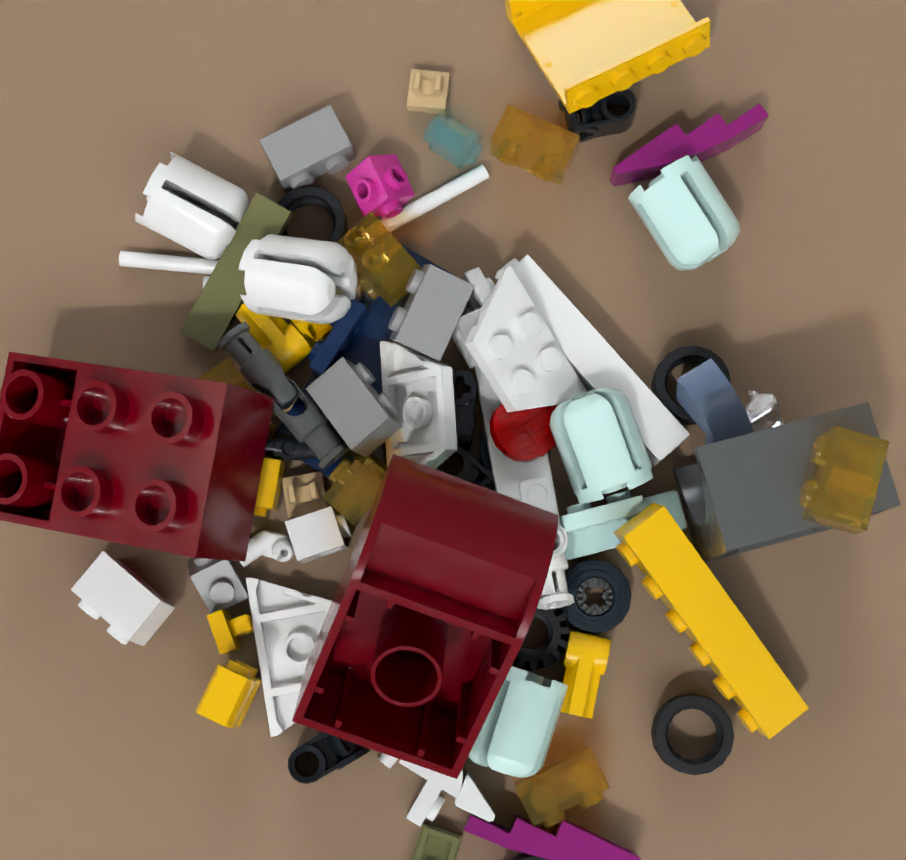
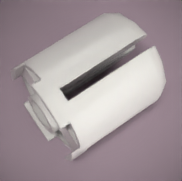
[135,151,250,259]
[239,234,358,324]

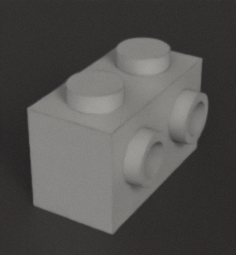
[259,105,355,193]
[388,264,475,361]
[306,357,403,457]

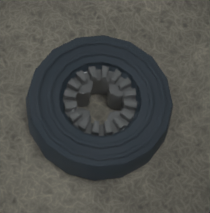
[559,560,631,634]

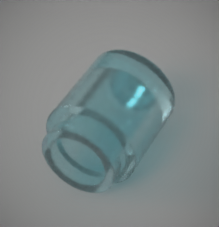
[423,114,483,169]

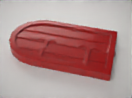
[489,404,559,463]

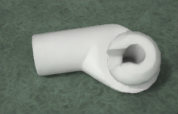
[239,530,294,567]

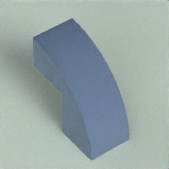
[676,358,753,445]

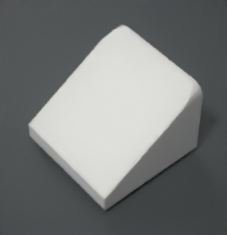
[454,772,496,822]

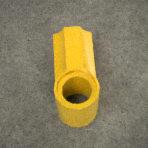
[235,303,312,374]
[561,630,611,719]

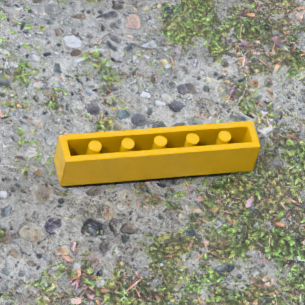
[613,503,809,739]

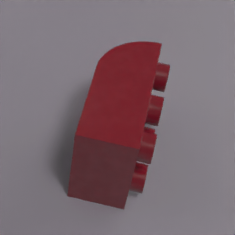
[0,352,275,562]
[292,454,558,779]

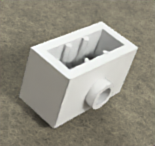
[71,551,175,646]

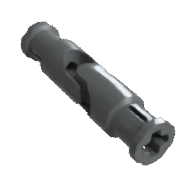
[218,322,350,470]

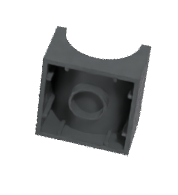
[673,402,901,563]

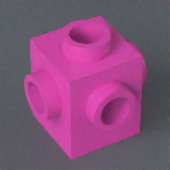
[345,154,415,220]

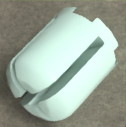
[628,155,740,271]
[549,387,653,503]
[468,666,569,778]

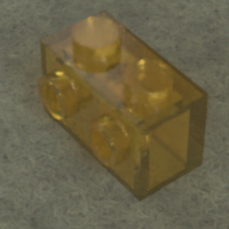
[491,104,580,186]
[337,211,422,307]
[799,426,889,534]
[322,455,386,526]
[513,746,610,828]

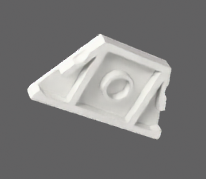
[465,265,587,412]
[380,341,458,469]
[246,577,332,737]

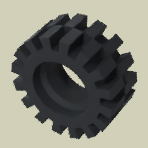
[512,608,569,670]

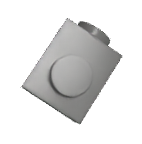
[187,557,249,613]

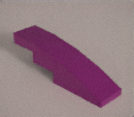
[609,103,769,186]
[464,813,641,860]

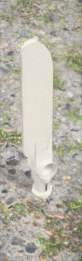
[466,307,574,610]

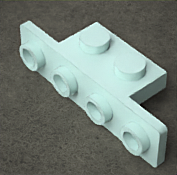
[560,490,687,561]

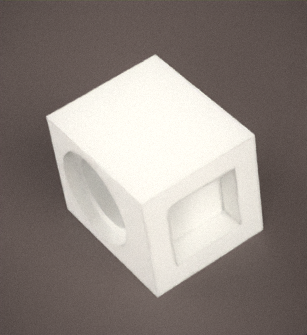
[285,506,351,564]

